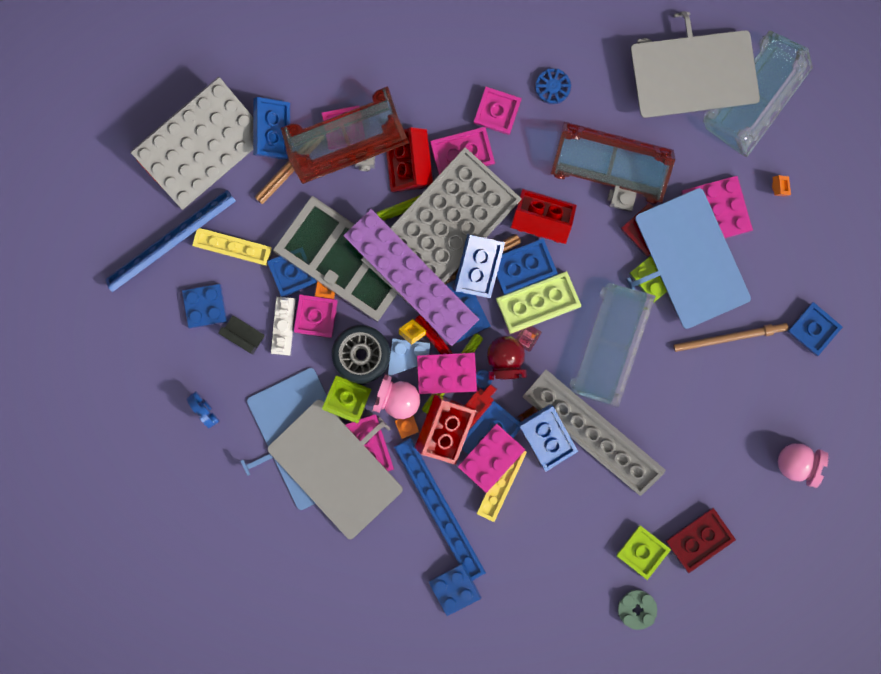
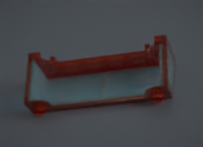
[281,86,409,184]
[551,122,676,203]

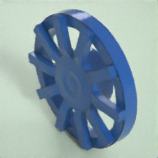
[535,69,571,104]

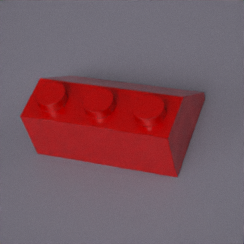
[385,127,433,192]
[511,189,577,244]
[415,394,476,465]

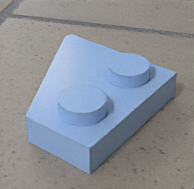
[388,339,430,376]

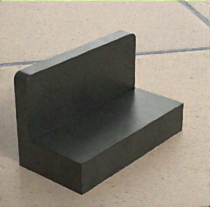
[218,316,265,354]

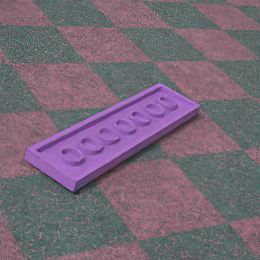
[343,209,479,347]

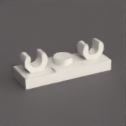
[271,297,296,356]

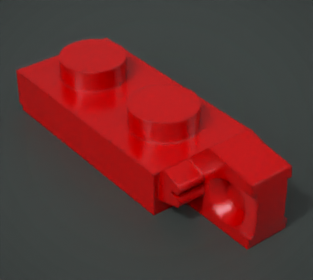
[465,384,497,430]

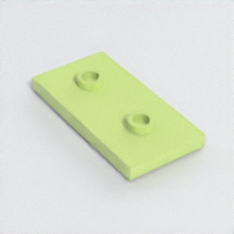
[496,271,581,334]

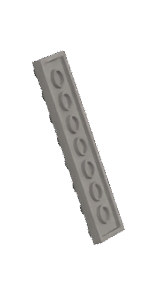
[522,370,666,496]

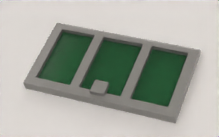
[273,196,397,323]

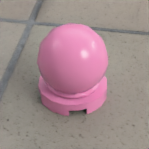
[372,374,421,419]
[778,443,829,488]

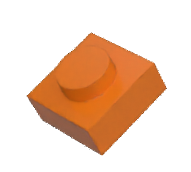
[772,175,791,197]
[315,281,337,299]
[395,415,419,439]

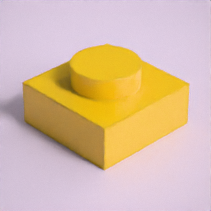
[399,319,426,345]

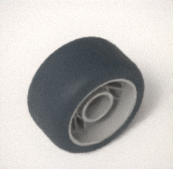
[332,325,390,384]

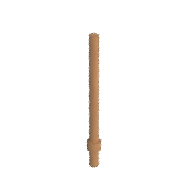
[673,323,788,352]

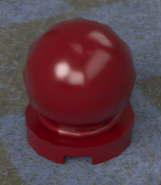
[487,336,527,380]

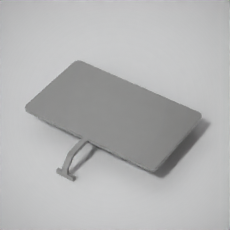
[631,11,760,118]
[268,400,403,539]

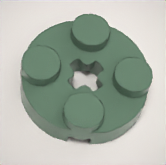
[618,590,657,630]

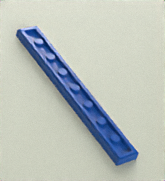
[105,190,236,292]
[394,438,486,580]

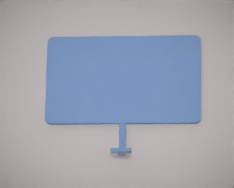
[627,188,751,329]
[241,368,337,510]

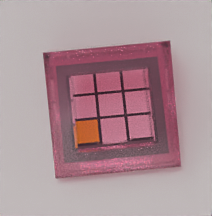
[516,326,542,352]

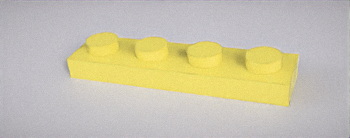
[192,228,272,266]
[477,451,527,522]

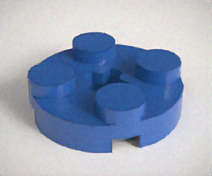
[187,391,220,428]

